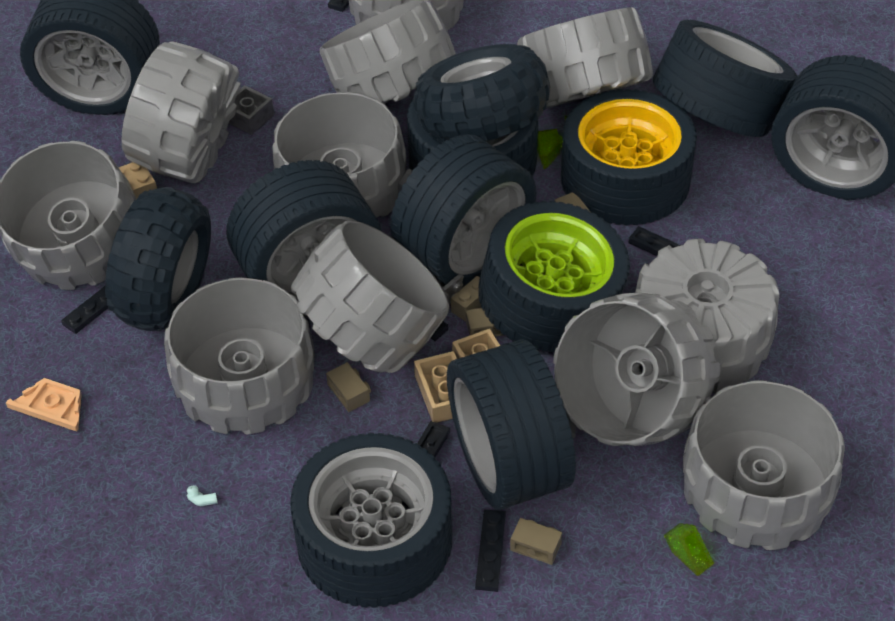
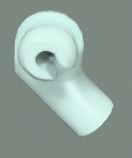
[186,485,218,506]

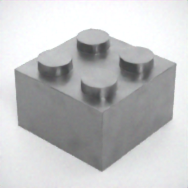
[229,85,274,135]

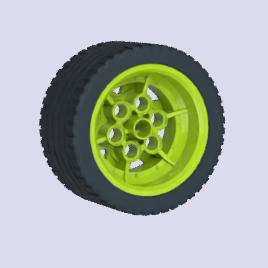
[478,201,630,353]

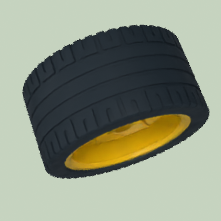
[561,89,697,225]

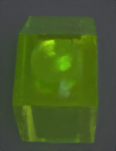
[537,129,563,169]
[664,523,714,576]

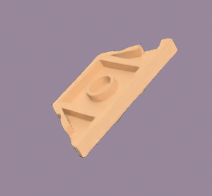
[6,378,82,432]

